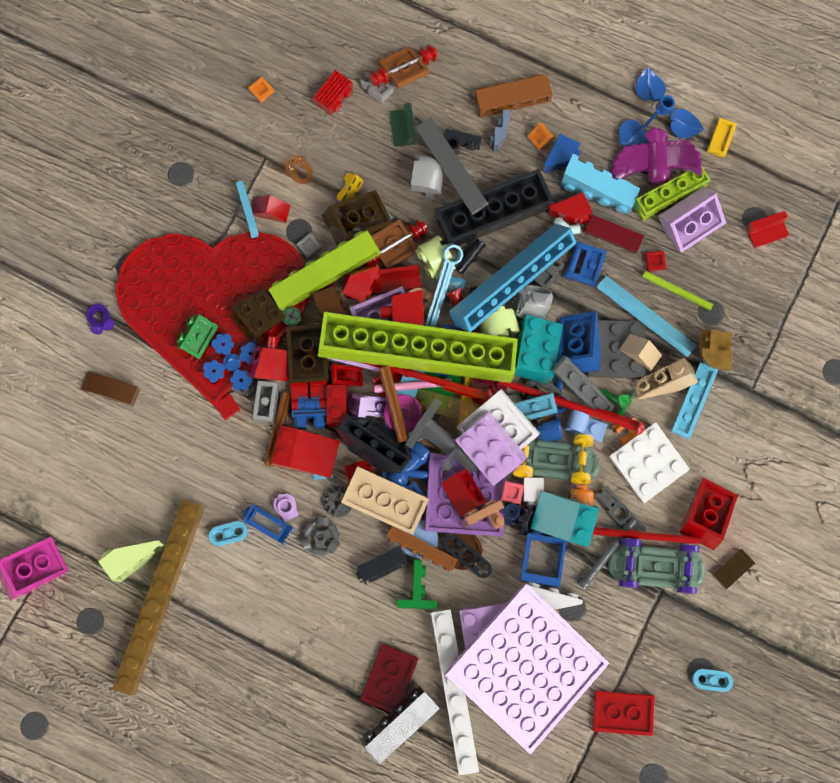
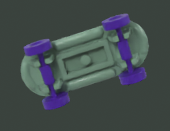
[608,539,705,594]

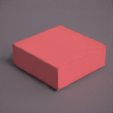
[501,481,524,505]

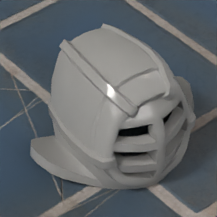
[513,285,553,319]

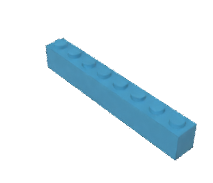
[449,224,576,332]

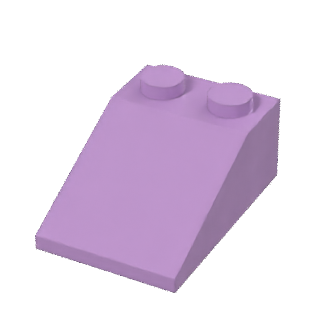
[459,602,507,649]

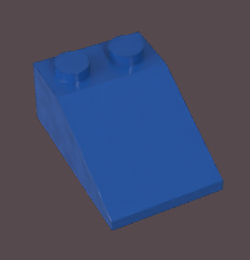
[556,311,601,373]

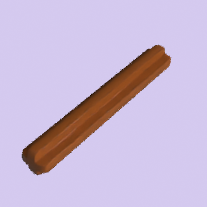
[379,366,408,442]
[264,392,291,467]

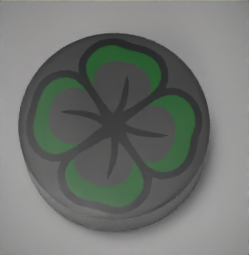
[283,307,302,326]

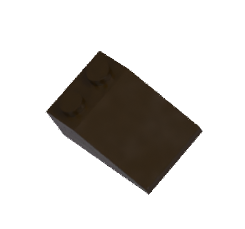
[322,190,393,246]
[286,324,329,384]

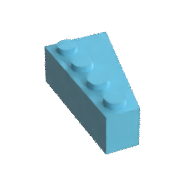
[561,154,640,214]

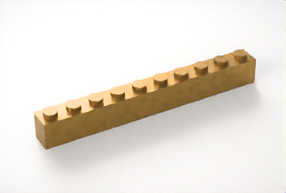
[112,499,205,696]

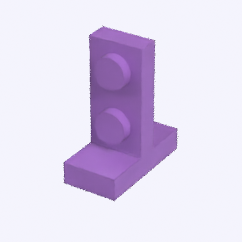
[347,392,388,417]

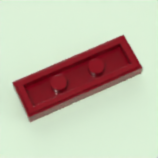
[585,215,644,254]

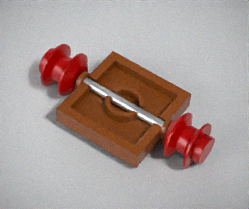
[369,44,438,89]
[362,219,428,269]

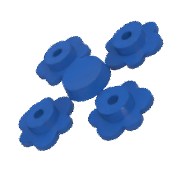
[203,334,256,391]

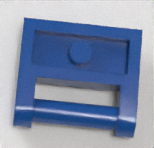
[563,242,607,287]

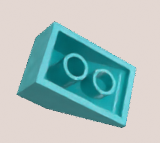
[531,491,599,547]

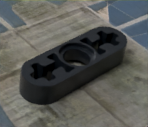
[443,535,492,578]

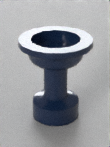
[504,503,521,526]

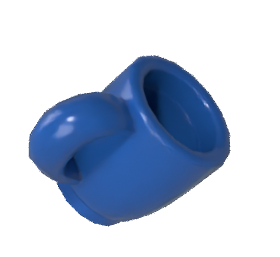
[537,413,563,441]

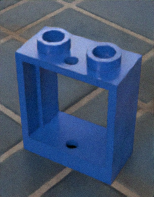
[519,531,567,588]

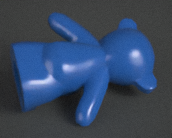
[382,442,431,488]

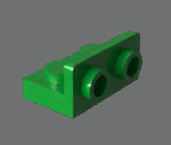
[176,314,218,359]

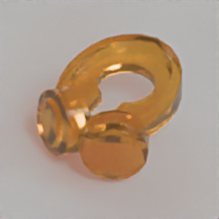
[284,155,313,184]

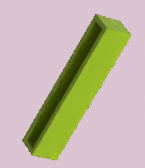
[269,230,382,311]

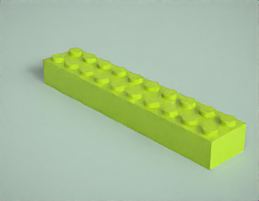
[318,312,518,383]

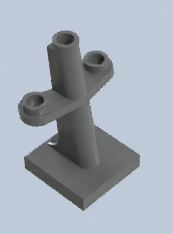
[405,398,479,472]

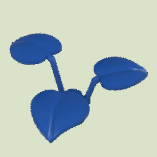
[619,67,704,147]

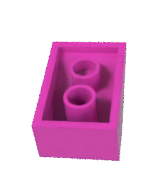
[0,537,69,602]

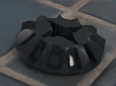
[517,505,535,536]

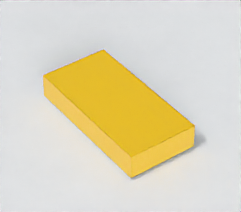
[707,118,737,158]

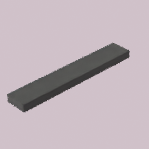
[416,117,488,215]

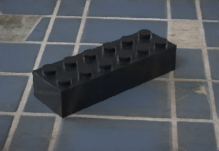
[435,169,554,249]

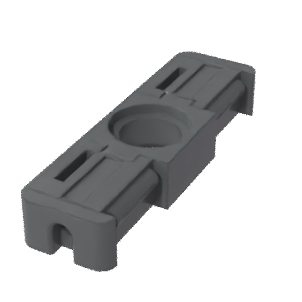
[594,486,646,540]

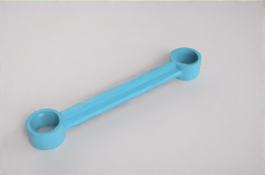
[424,244,463,327]

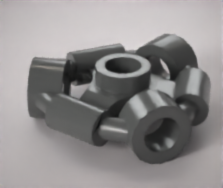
[300,517,340,556]

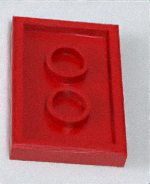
[592,690,655,736]

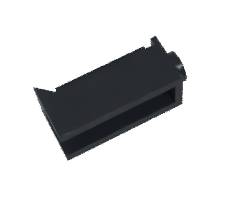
[356,546,409,585]

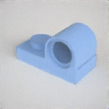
[564,410,608,443]

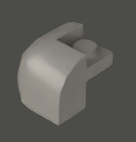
[411,155,443,200]

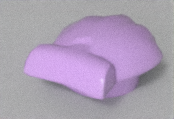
[273,493,299,522]

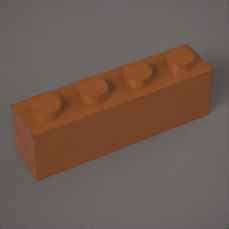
[475,74,553,118]

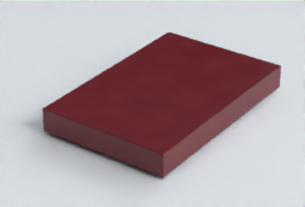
[360,643,419,712]

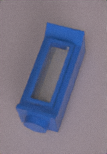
[242,504,295,546]

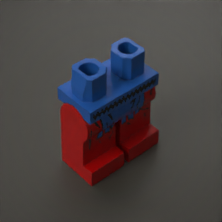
[290,381,328,430]

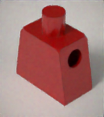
[381,290,424,326]
[248,336,289,381]

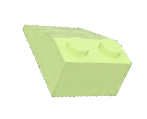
[98,540,166,583]

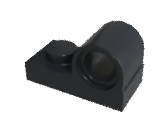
[444,129,482,155]

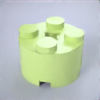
[415,235,456,280]
[478,306,520,338]

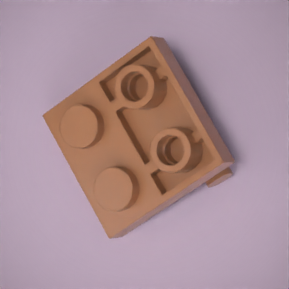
[461,499,504,529]

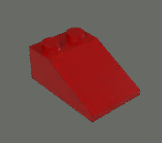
[271,425,340,479]
[679,478,738,551]

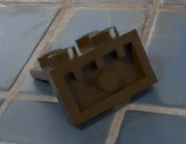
[231,289,286,345]

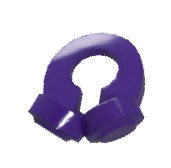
[87,304,114,335]

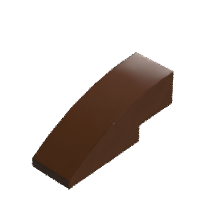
[81,372,140,407]

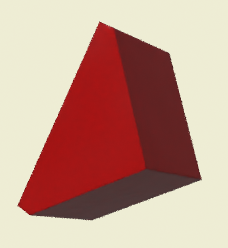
[251,195,291,223]
[331,364,363,388]

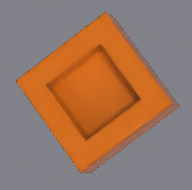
[248,77,274,103]
[527,123,554,150]

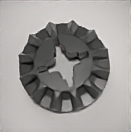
[323,486,352,517]

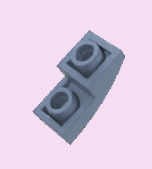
[490,110,511,152]

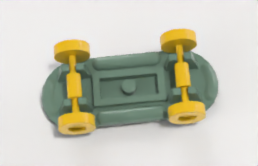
[512,434,600,485]

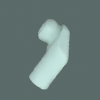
[554,218,581,235]

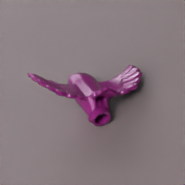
[611,127,702,186]

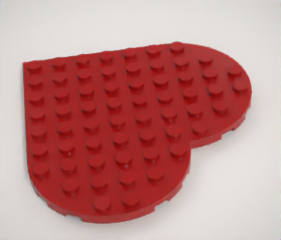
[116,231,309,407]

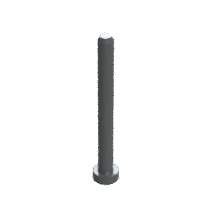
[577,518,637,591]

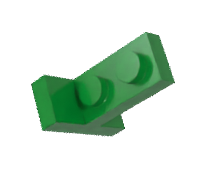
[397,560,437,609]

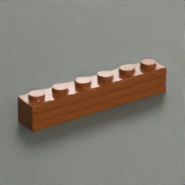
[387,526,458,572]

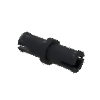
[455,238,486,275]

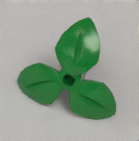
[601,388,633,416]

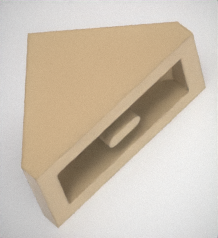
[619,334,662,371]

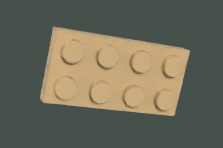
[341,466,429,535]

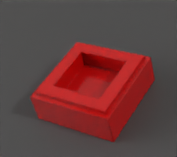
[645,251,667,272]
[215,394,241,421]

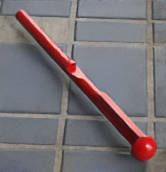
[360,362,494,403]
[498,381,645,435]
[592,527,699,544]

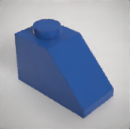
[542,134,581,173]

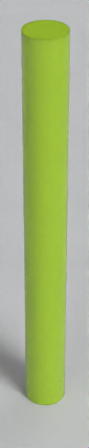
[642,271,713,311]

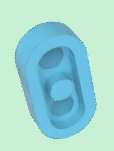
[209,521,248,546]
[692,669,733,692]

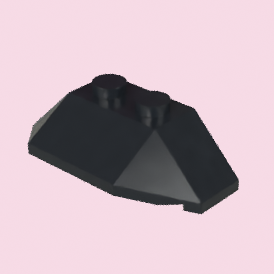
[336,415,412,473]

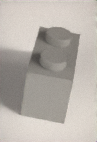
[253,381,279,425]

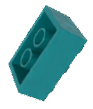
[514,314,563,384]

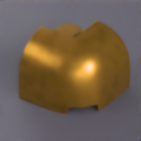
[699,329,733,370]

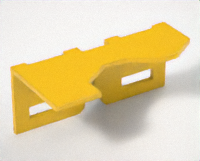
[337,173,364,202]

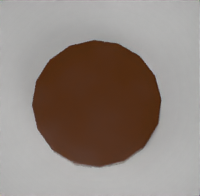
[443,534,483,570]

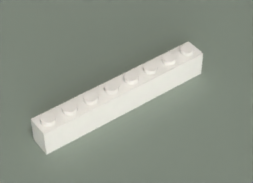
[431,609,479,775]

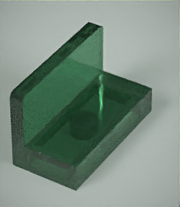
[390,103,416,147]

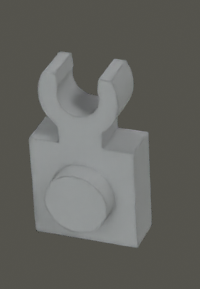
[360,74,394,103]

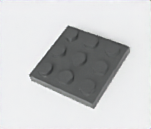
[587,320,645,378]

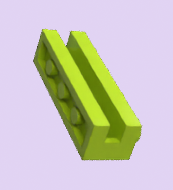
[633,166,710,221]

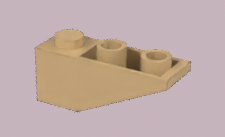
[633,358,698,399]

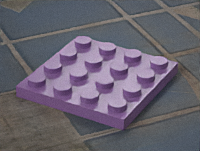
[425,453,506,537]

